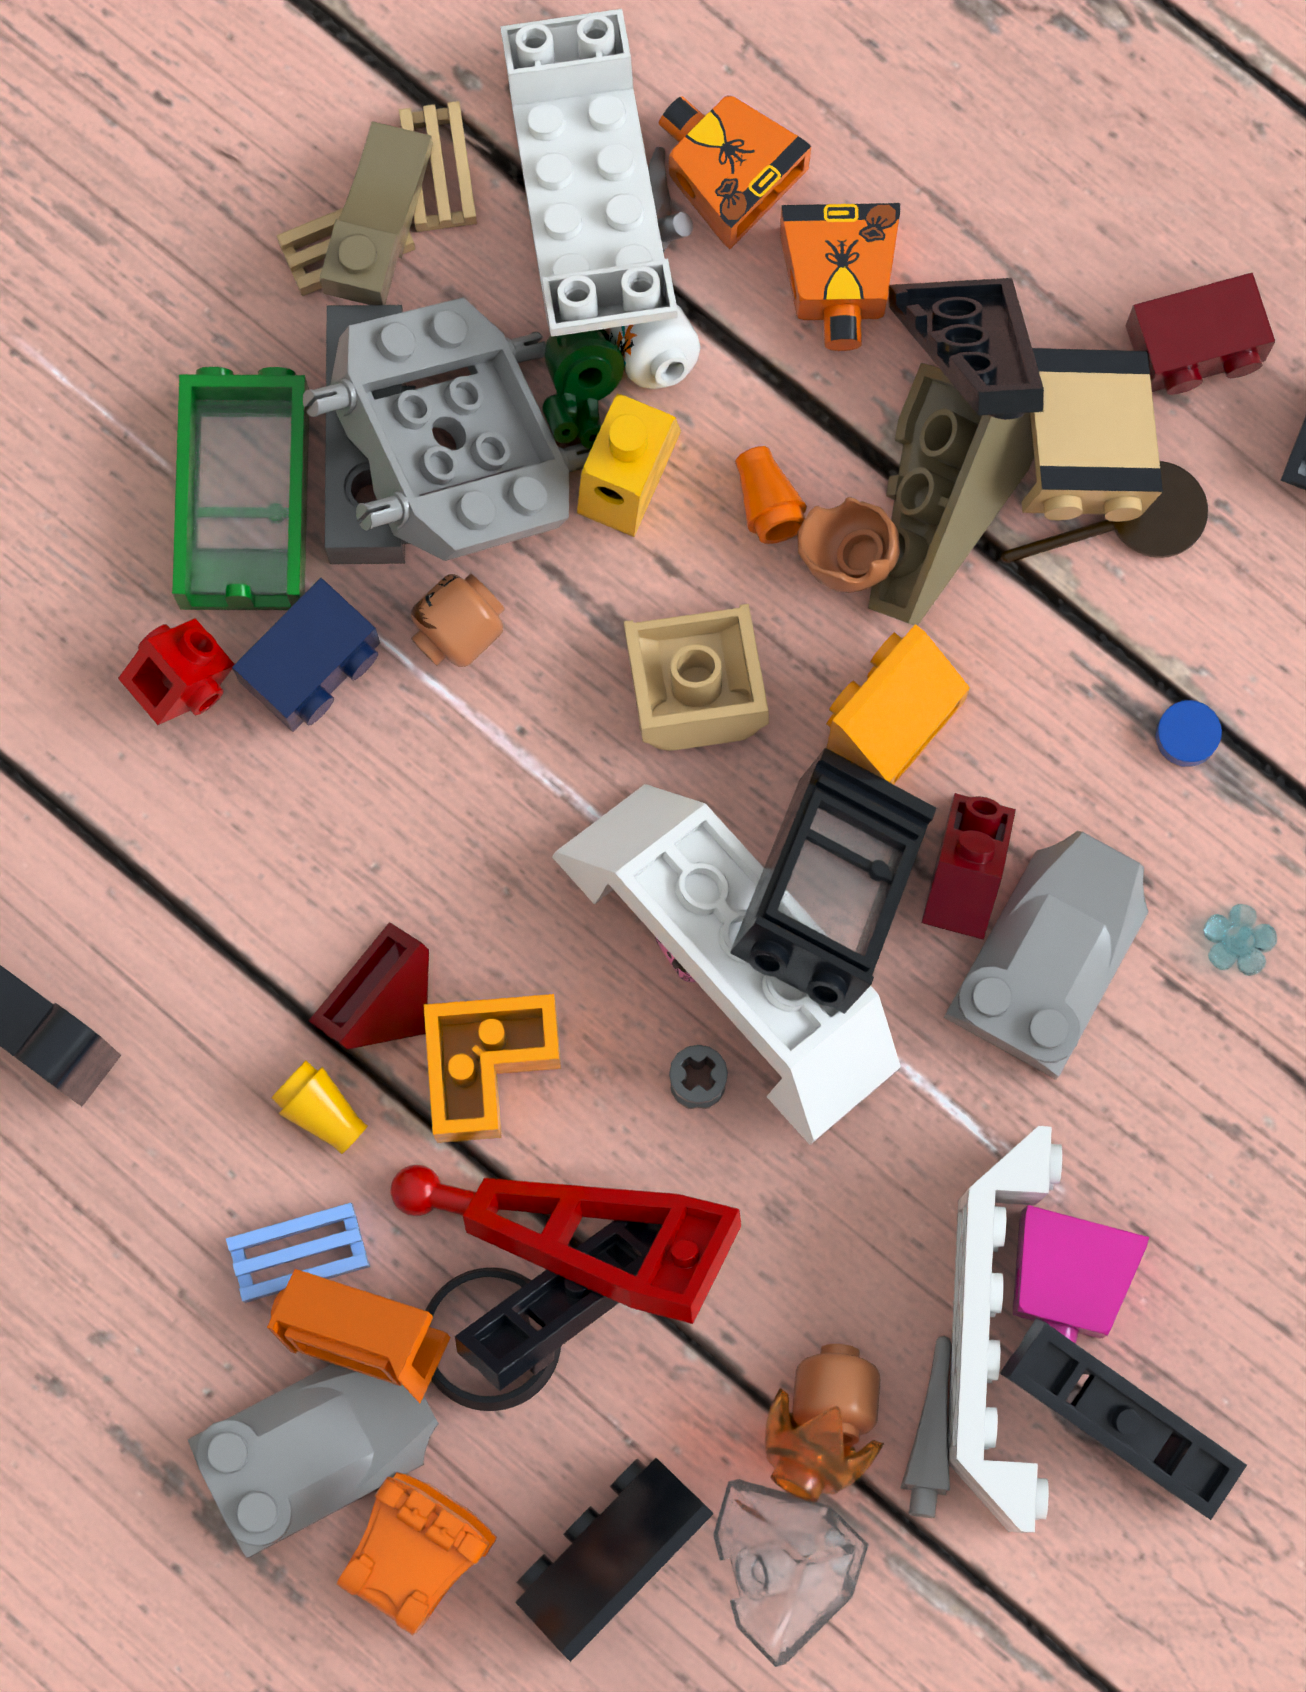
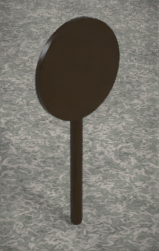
[1001,461,1208,563]

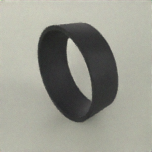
[425,1267,561,1411]

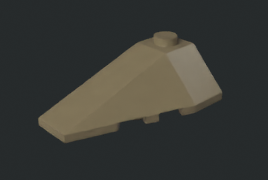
[868,363,1034,626]

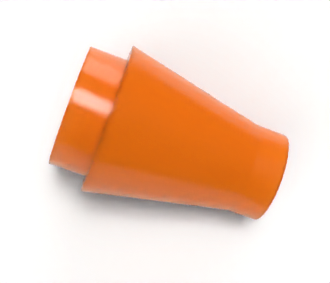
[735,446,807,544]

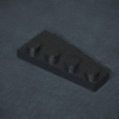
[889,278,1044,420]

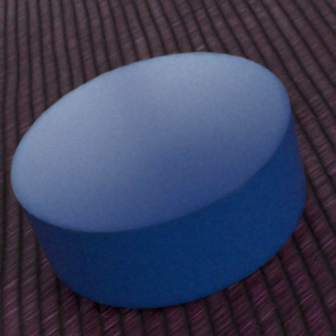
[1155,700,1222,767]

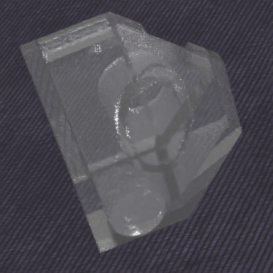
[713,1479,869,1667]

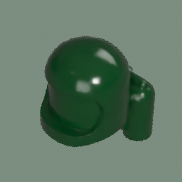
[542,329,624,449]

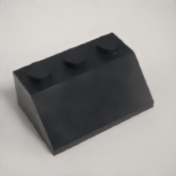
[515,1458,714,1662]

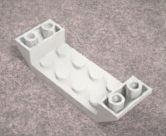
[500,9,678,337]
[552,784,901,1145]
[948,1126,1062,1533]

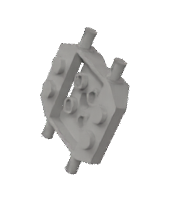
[303,297,591,561]

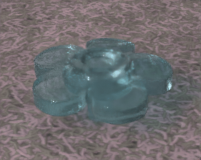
[1203,904,1277,976]

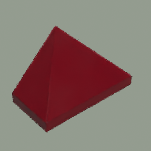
[309,922,429,1049]

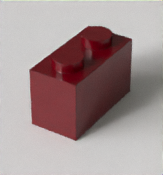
[1125,272,1275,395]

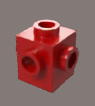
[118,618,235,725]

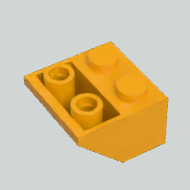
[826,624,970,784]

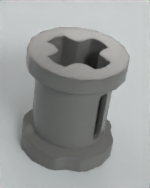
[669,1045,728,1109]

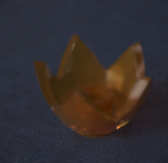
[765,1388,884,1502]

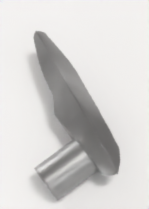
[648,147,693,253]

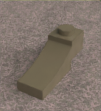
[320,121,433,305]

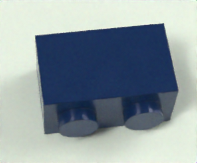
[232,578,380,732]

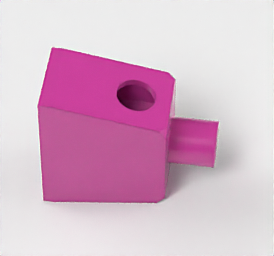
[1013,1205,1149,1344]

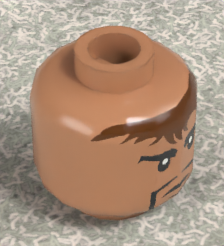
[411,574,505,667]

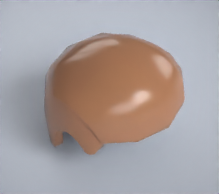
[797,497,900,593]

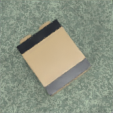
[1021,348,1163,522]

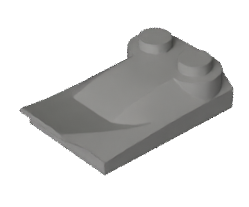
[944,831,1148,1080]
[188,1364,438,1558]

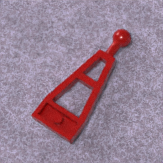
[391,1165,741,1324]

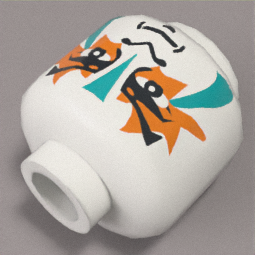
[609,304,701,389]

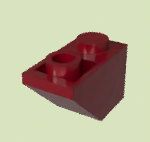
[921,793,1016,940]

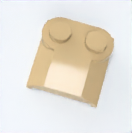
[624,604,769,751]

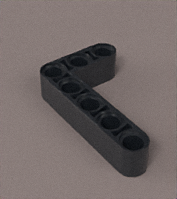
[0,965,121,1107]

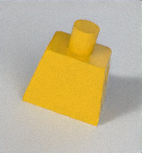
[577,393,681,537]

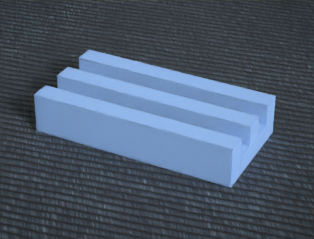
[226,1203,370,1303]

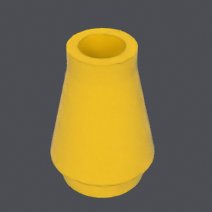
[271,1060,368,1154]

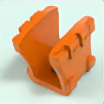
[337,1472,497,1636]

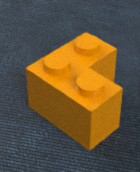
[424,994,561,1143]

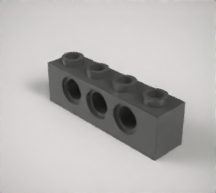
[325,305,416,564]

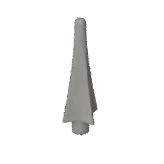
[900,1336,951,1518]

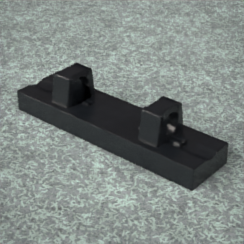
[455,1220,663,1391]
[1000,1318,1247,1520]

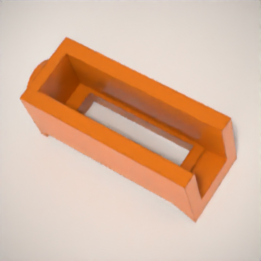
[267,1269,451,1403]

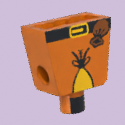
[659,95,811,249]
[780,203,900,351]

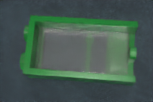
[172,367,310,610]

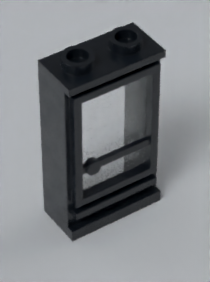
[730,748,937,1014]

